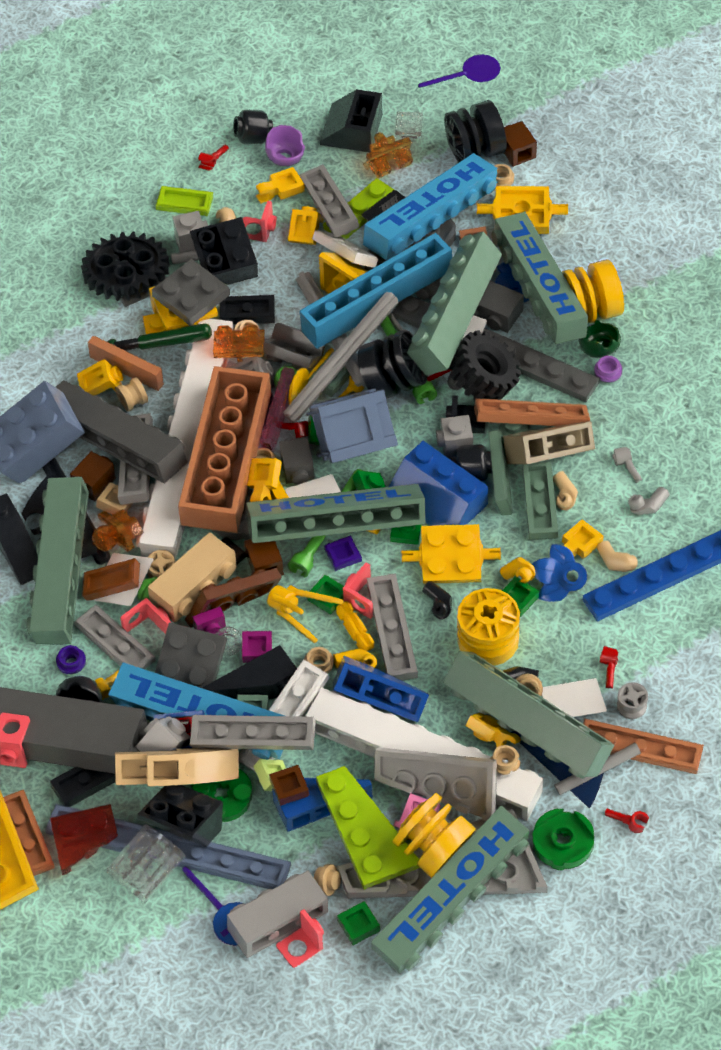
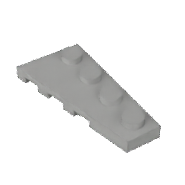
[374,747,497,821]

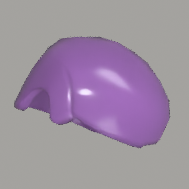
[265,125,305,167]

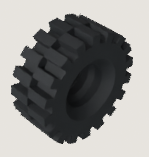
[448,330,521,401]

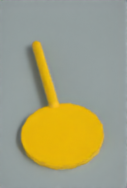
[288,348,334,405]

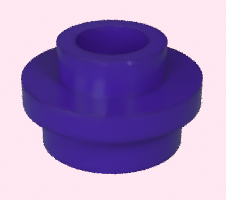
[56,645,86,674]

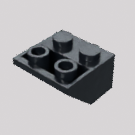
[320,89,383,153]
[190,217,258,284]
[137,785,223,847]

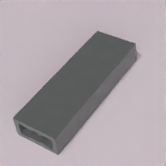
[0,687,149,774]

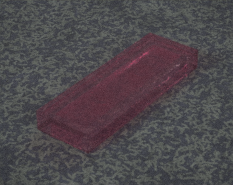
[260,367,295,452]

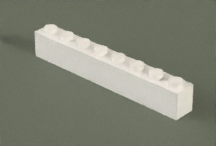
[305,688,543,821]

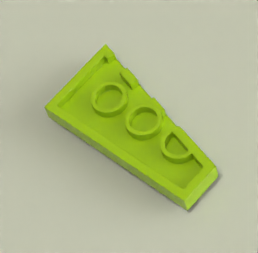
[316,766,420,890]

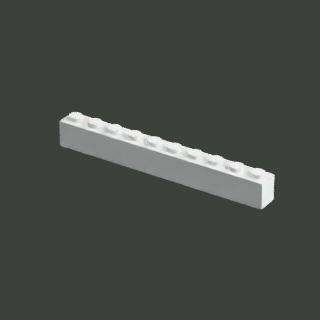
[136,319,234,562]

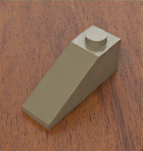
[503,421,595,464]

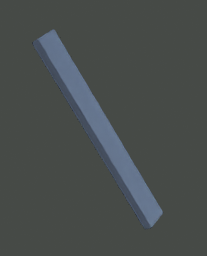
[45,804,291,890]

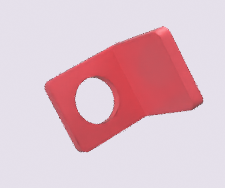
[243,201,277,242]
[343,562,373,619]
[120,598,171,634]
[0,713,30,768]
[276,909,324,968]

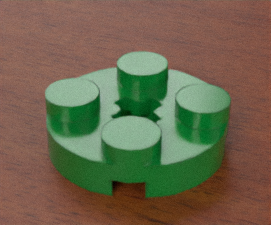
[191,769,252,822]
[532,809,594,870]

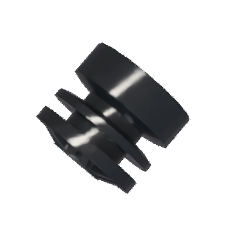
[444,100,507,163]
[357,329,428,399]

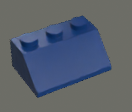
[388,441,488,526]

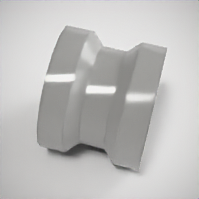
[617,682,648,719]

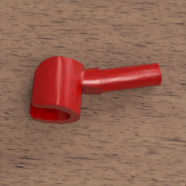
[198,144,229,171]
[273,421,308,438]
[600,646,618,688]
[605,808,649,833]

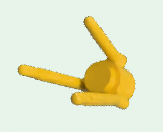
[267,585,343,643]

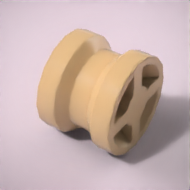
[115,377,148,412]
[147,550,175,579]

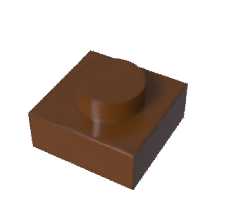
[269,765,309,806]

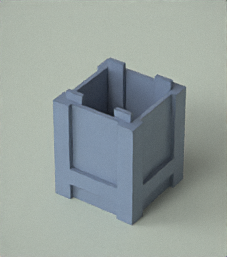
[306,388,398,463]

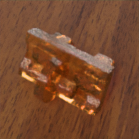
[363,132,413,178]
[213,325,265,363]
[92,509,144,552]

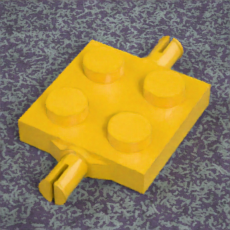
[477,186,568,234]
[401,524,501,584]

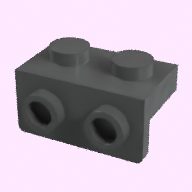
[259,323,326,370]

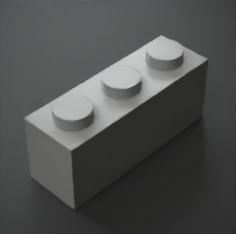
[227,870,328,958]

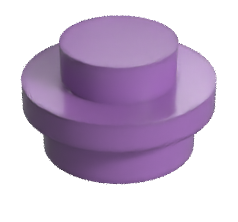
[594,356,622,382]

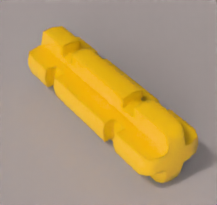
[336,601,374,652]

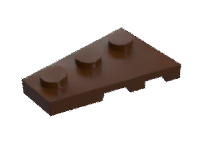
[185,568,282,628]

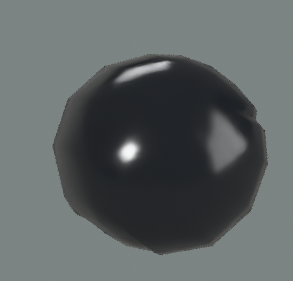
[56,676,102,703]

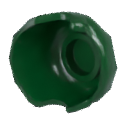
[578,320,621,358]

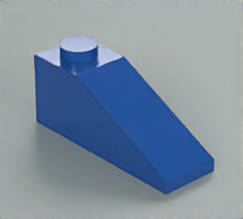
[333,656,429,722]
[272,778,373,832]

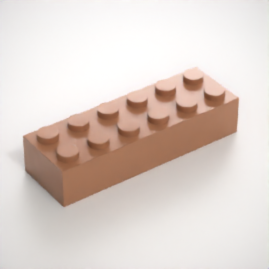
[178,366,271,533]

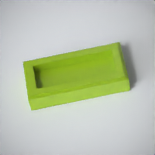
[156,186,214,216]

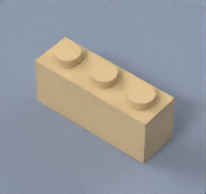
[148,532,237,622]

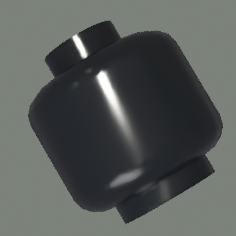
[233,110,273,144]
[451,444,493,481]

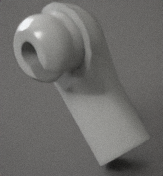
[628,487,670,515]

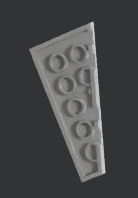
[337,809,548,899]

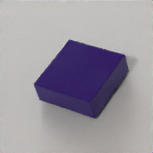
[324,535,362,571]

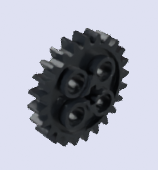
[81,231,170,301]

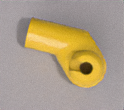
[500,557,535,583]
[333,648,377,668]

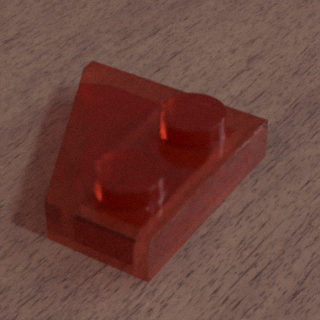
[50,804,118,875]

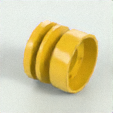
[562,259,624,323]
[457,588,520,666]
[392,793,476,878]

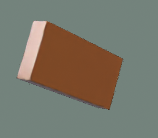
[82,558,140,600]

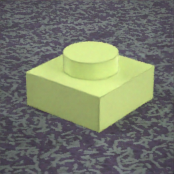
[253,759,286,791]

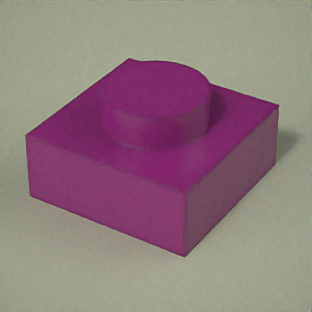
[193,606,226,635]
[242,631,272,663]

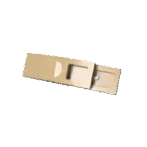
[115,748,239,786]

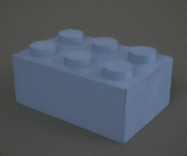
[0,380,85,483]

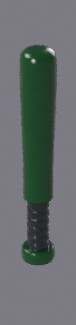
[107,323,212,351]

